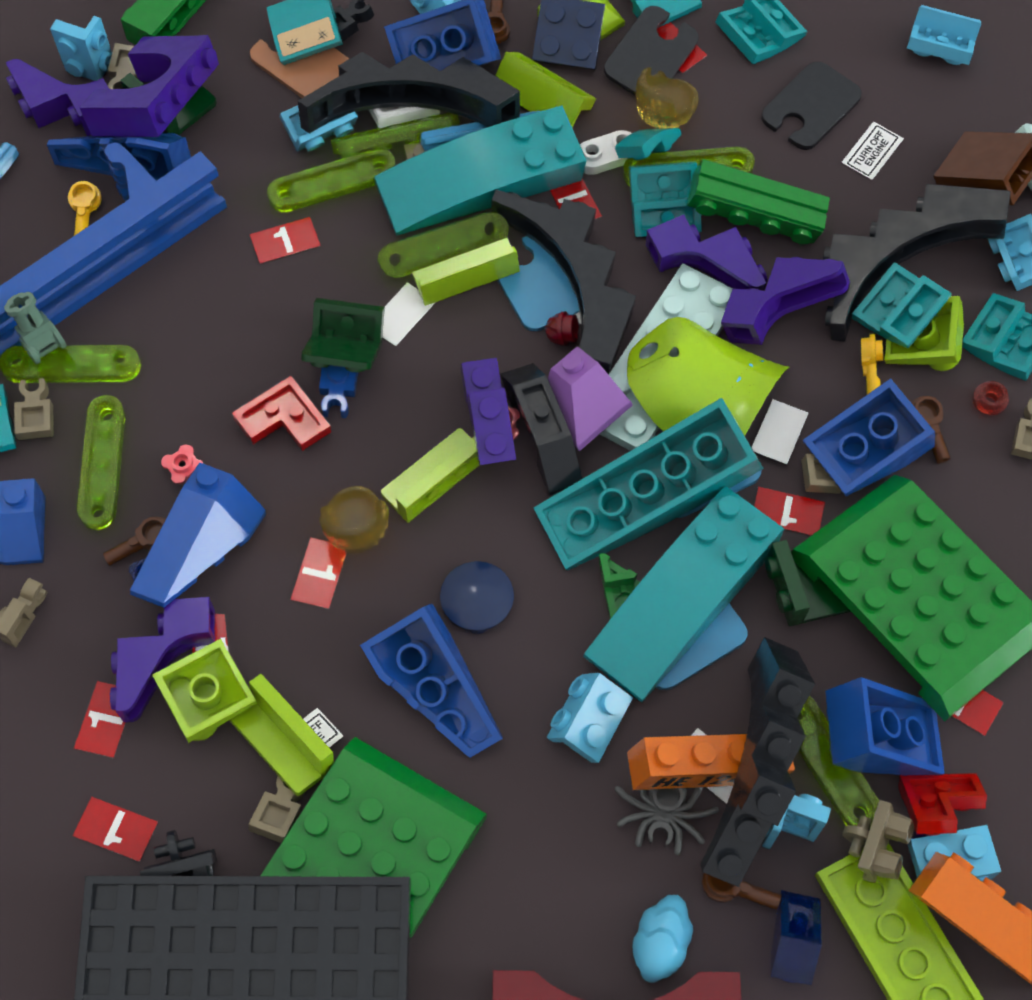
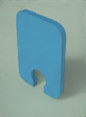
[497,236,579,331]
[656,603,748,690]

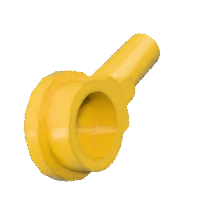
[67,181,102,236]
[861,334,883,395]

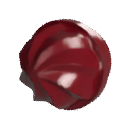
[545,311,579,346]

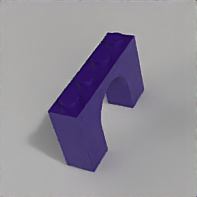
[79,35,219,137]

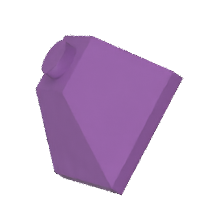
[547,346,633,451]

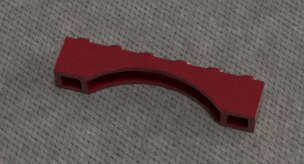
[492,970,741,1000]

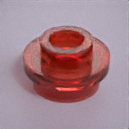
[973,381,1009,415]

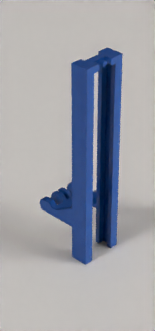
[0,142,227,363]

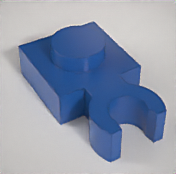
[319,365,358,418]

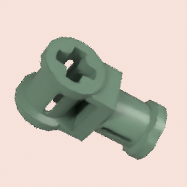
[4,292,67,365]

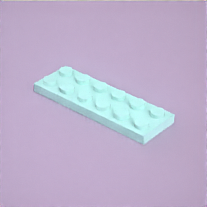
[600,263,733,451]

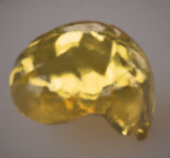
[635,67,699,129]
[319,486,389,554]

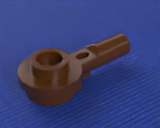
[488,0,510,44]
[912,396,951,464]
[103,516,166,566]
[702,873,781,910]

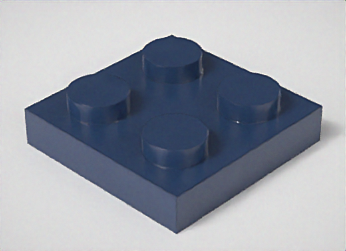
[532,0,606,70]

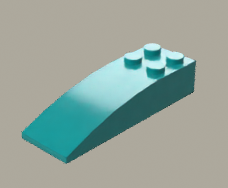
[374,105,587,236]
[533,398,764,570]
[583,486,784,703]

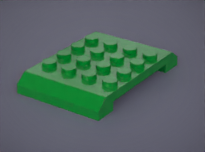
[791,475,1032,722]
[260,737,487,940]

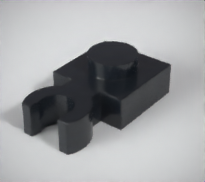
[334,0,374,42]

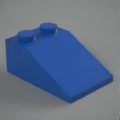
[384,0,502,71]
[803,378,935,496]
[825,677,945,775]

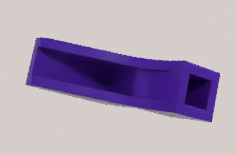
[5,59,109,136]
[646,215,768,291]
[721,257,850,345]
[460,358,516,466]
[110,597,215,722]

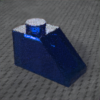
[771,890,822,985]

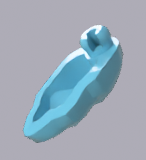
[632,895,693,983]

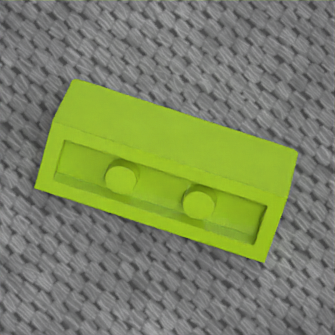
[495,52,597,128]
[412,238,520,306]
[381,428,479,523]
[229,674,334,796]

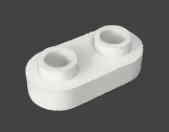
[580,130,634,175]

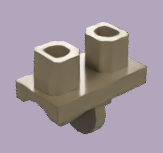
[842,800,914,883]

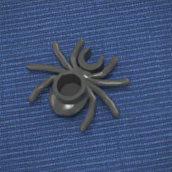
[615,786,719,855]

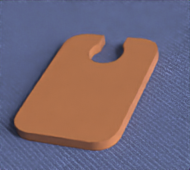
[250,39,349,98]

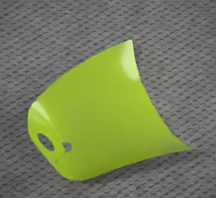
[627,317,790,435]

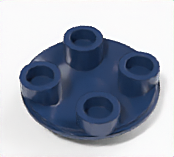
[440,561,514,634]

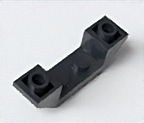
[501,363,582,496]

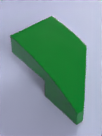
[599,553,640,619]

